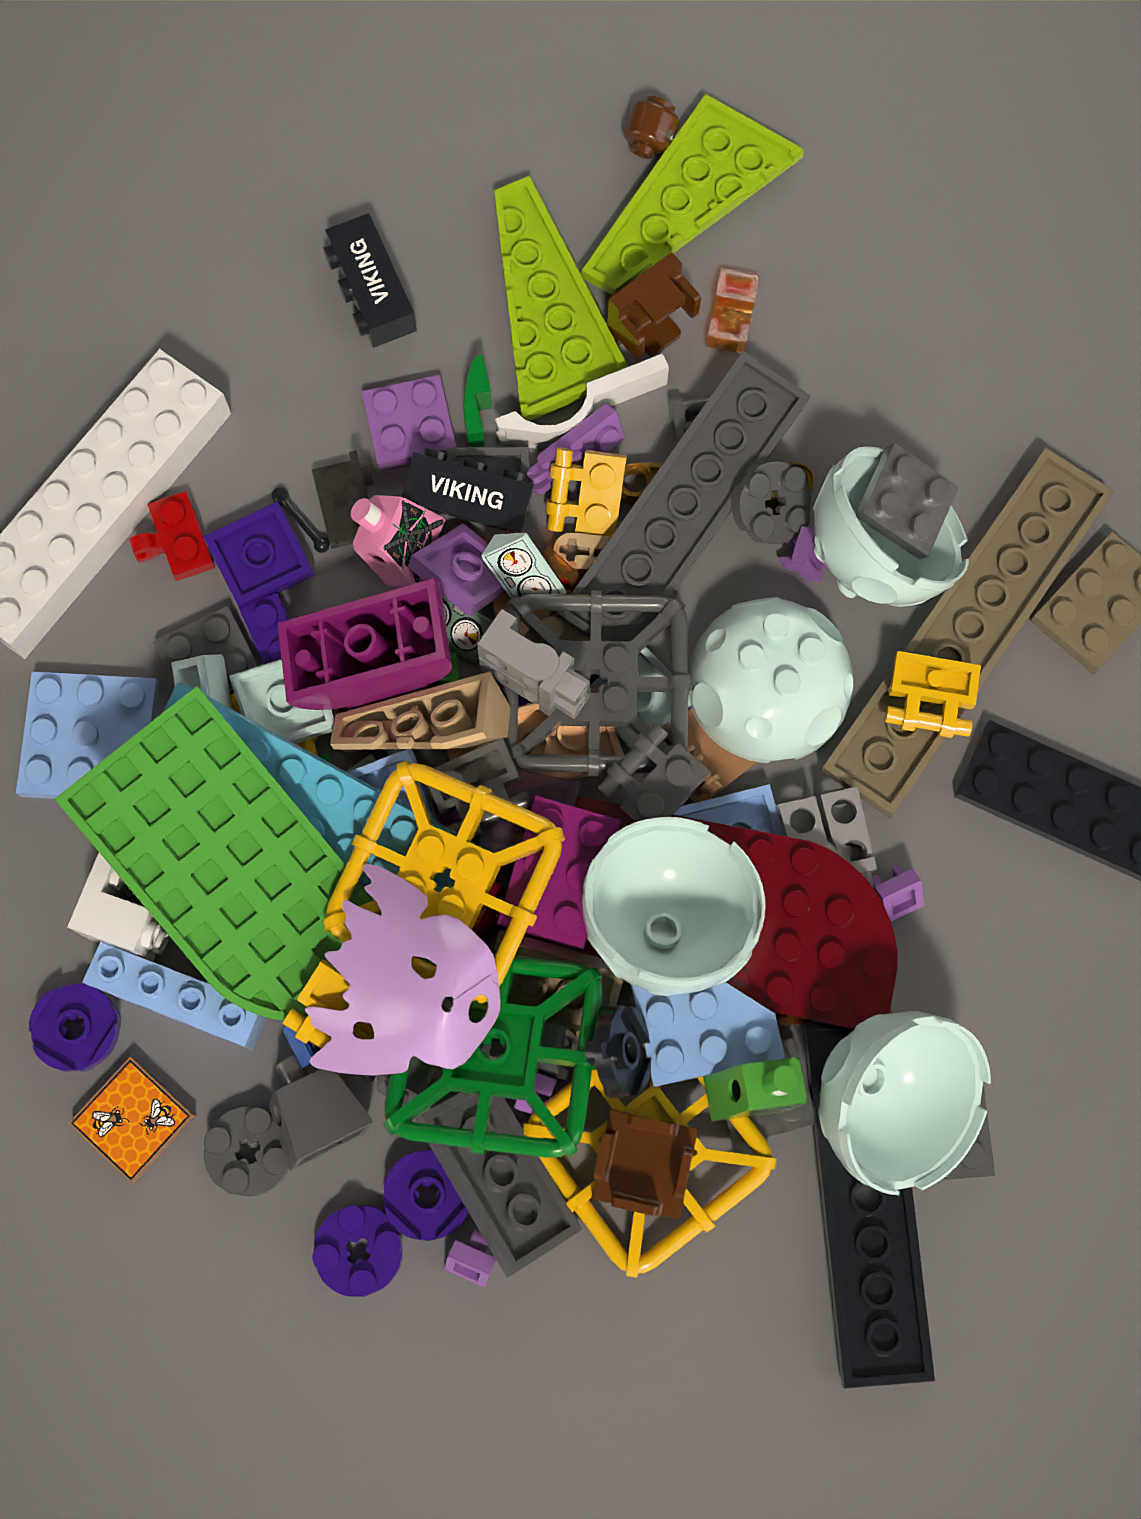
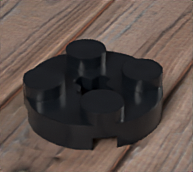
[585,1005,651,1098]

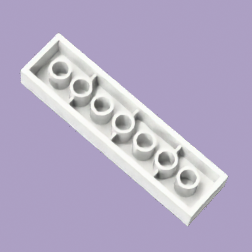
[0,349,231,659]

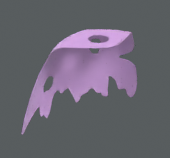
[305,864,500,1075]

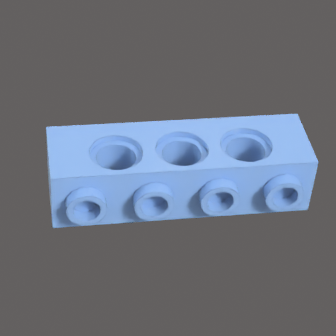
[82,941,267,1051]

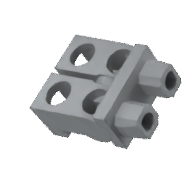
[477,609,590,719]
[776,786,877,889]

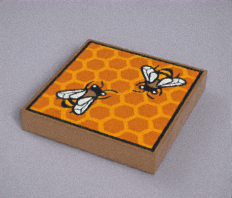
[68,1057,196,1183]

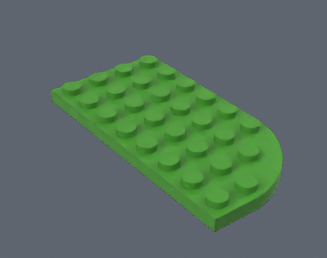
[54,686,382,1021]

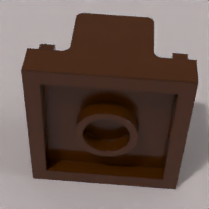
[607,252,701,360]
[591,1109,698,1219]

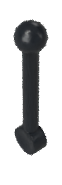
[272,487,330,553]

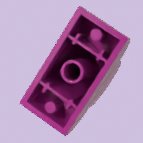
[278,578,452,710]

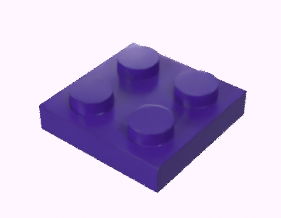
[203,501,315,609]

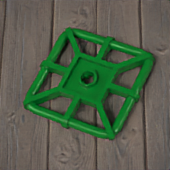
[384,953,603,1158]

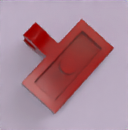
[129,491,214,581]

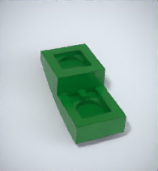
[464,355,492,447]

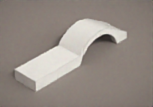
[495,354,669,449]

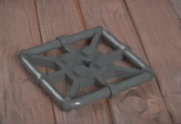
[498,590,692,777]

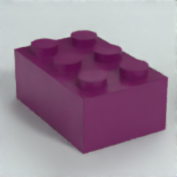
[498,796,621,951]

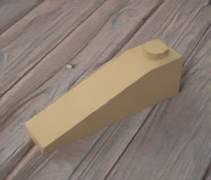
[330,672,511,750]

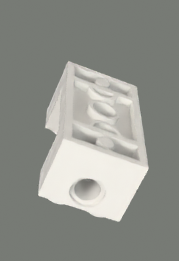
[67,853,169,962]

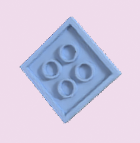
[16,671,160,799]

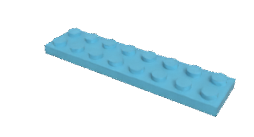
[163,683,477,893]

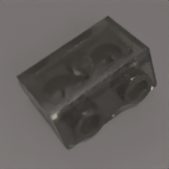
[312,450,374,549]

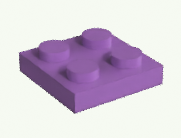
[362,375,456,470]
[408,524,506,617]

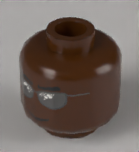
[623,96,680,160]

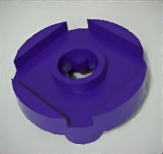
[29,983,121,1072]
[383,1150,469,1241]
[312,1206,403,1297]

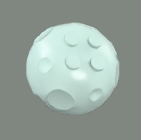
[813,447,969,607]
[688,597,853,763]
[582,817,765,996]
[818,1011,991,1195]

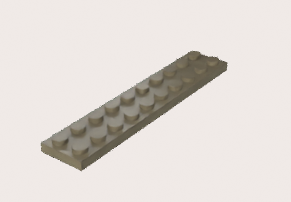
[821,448,1115,819]

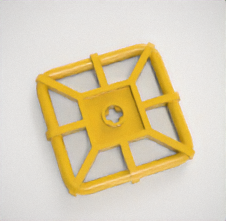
[322,760,565,1004]
[522,1044,777,1278]

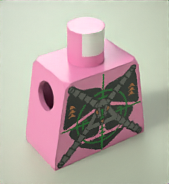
[351,495,445,587]

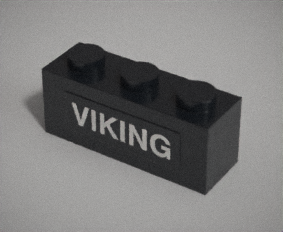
[323,213,417,348]
[401,448,534,533]

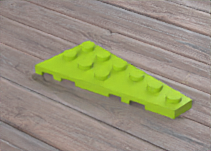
[582,94,805,296]
[494,176,628,421]

